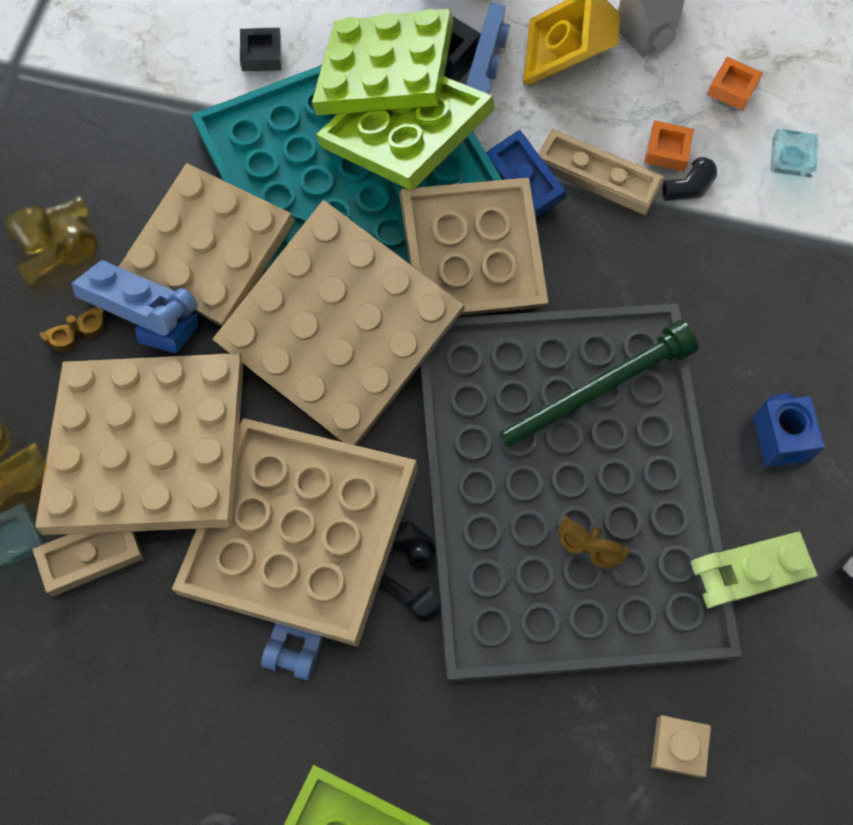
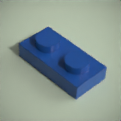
[486,129,567,219]

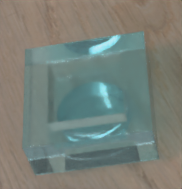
[771,128,818,178]
[0,503,45,570]

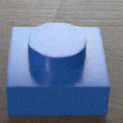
[135,312,199,354]

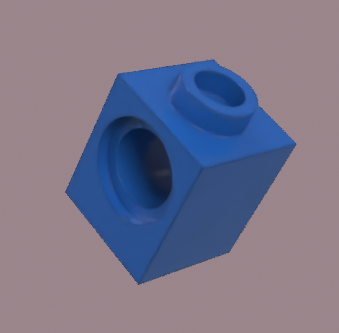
[753,393,825,468]

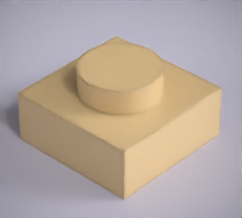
[651,715,711,778]

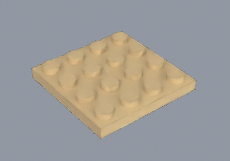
[213,200,465,446]
[35,353,244,535]
[172,418,418,647]

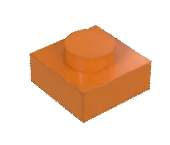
[707,57,763,111]
[644,120,694,172]

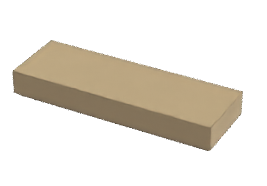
[538,129,664,216]

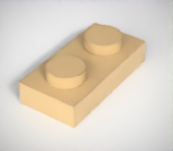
[32,531,144,597]

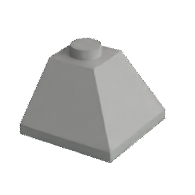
[618,0,684,58]

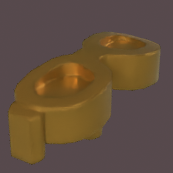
[40,306,106,352]
[558,515,630,568]

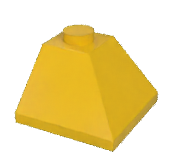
[523,0,621,86]

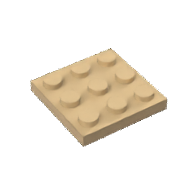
[119,163,295,326]
[399,178,549,317]

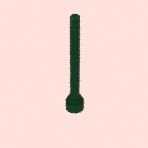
[500,320,699,447]

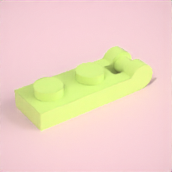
[690,531,818,609]

